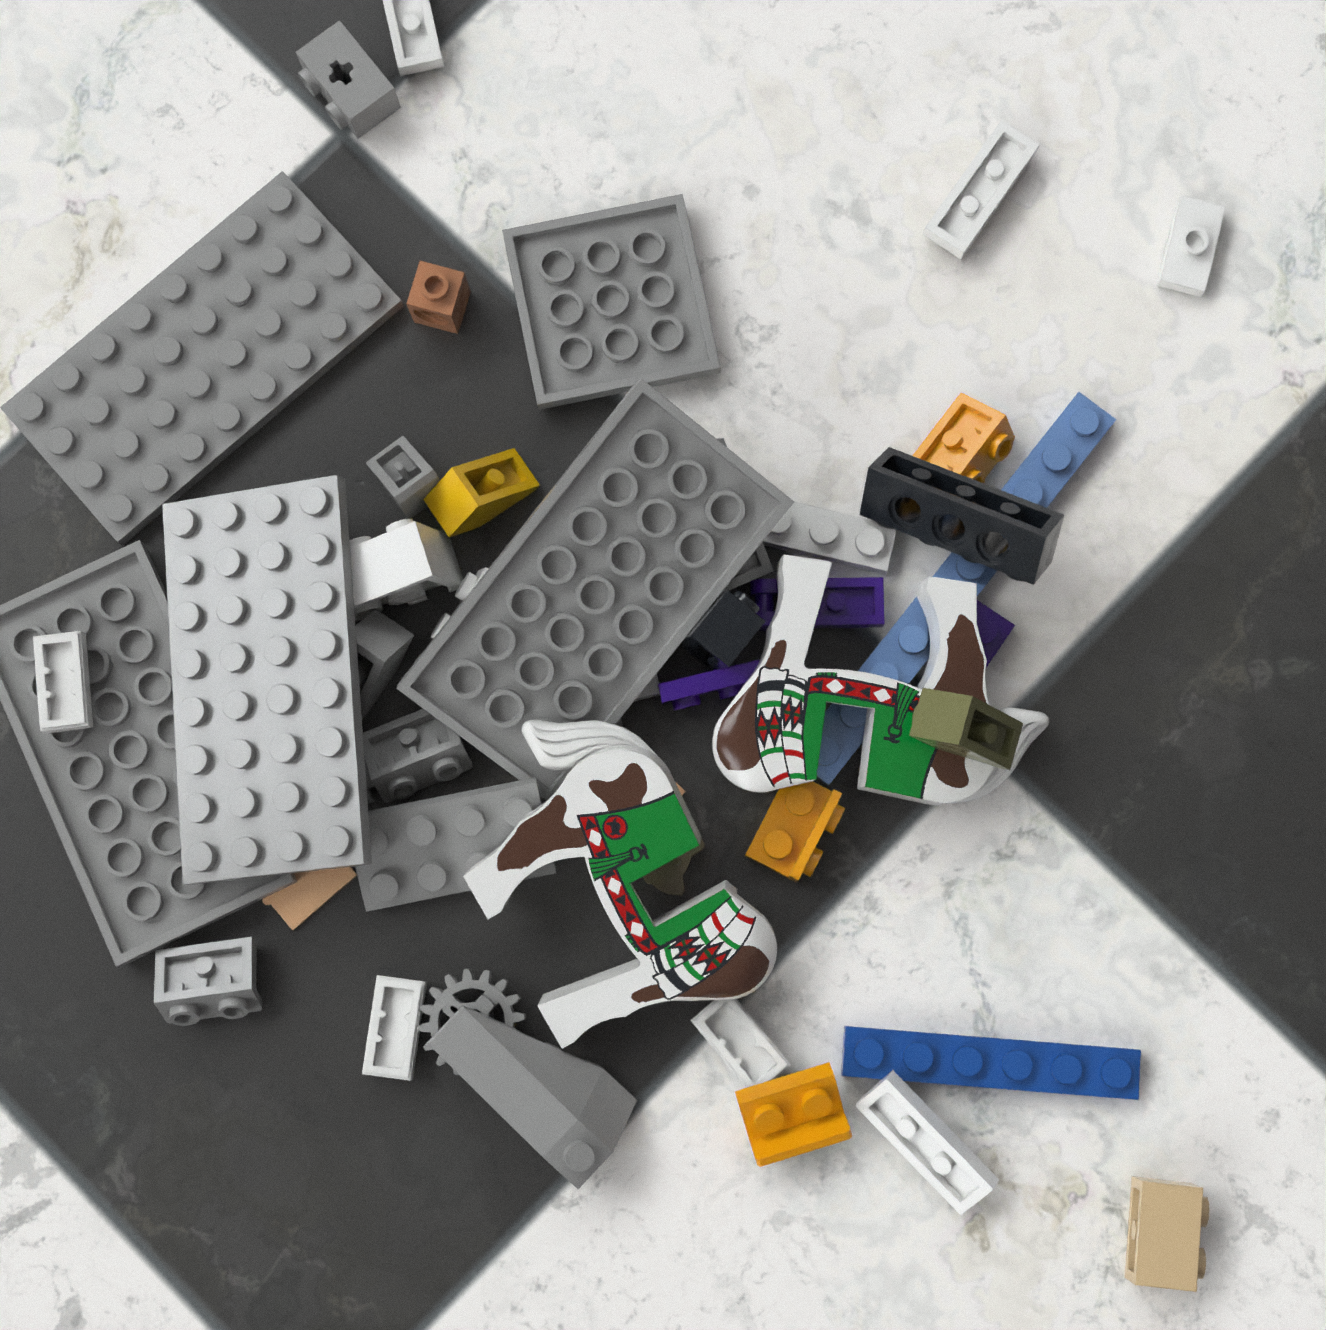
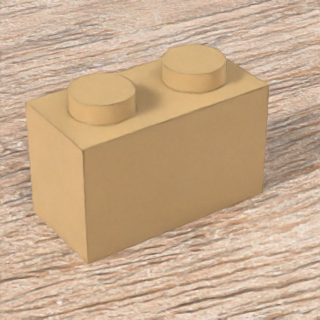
[1124,1176,1209,1292]

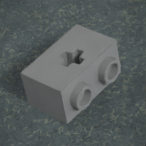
[296,20,401,139]

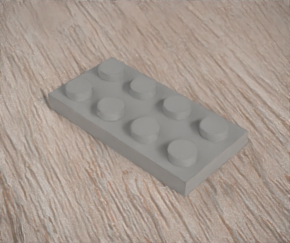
[355,777,556,912]

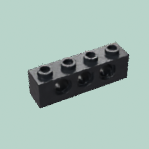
[859,447,1064,585]

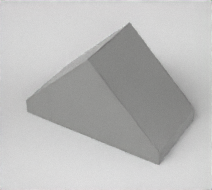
[366,436,440,519]

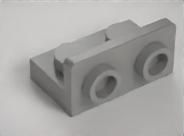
[363,709,473,803]
[154,937,262,1026]

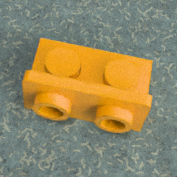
[912,393,1015,483]
[745,781,845,882]
[735,1062,852,1167]

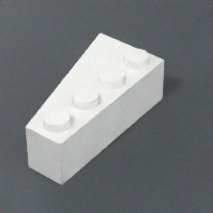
[349,519,463,621]

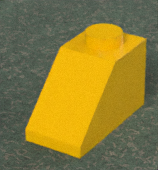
[423,448,540,538]

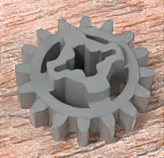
[418,969,526,1075]

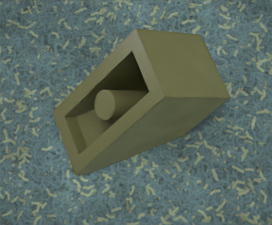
[909,688,1023,770]

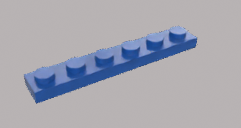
[841,1026,1141,1100]

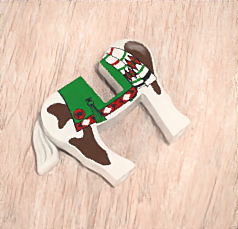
[712,554,1049,805]
[463,720,777,1049]

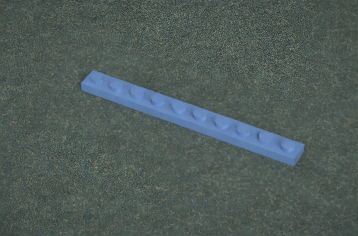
[817,392,1116,787]

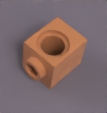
[406,261,471,334]

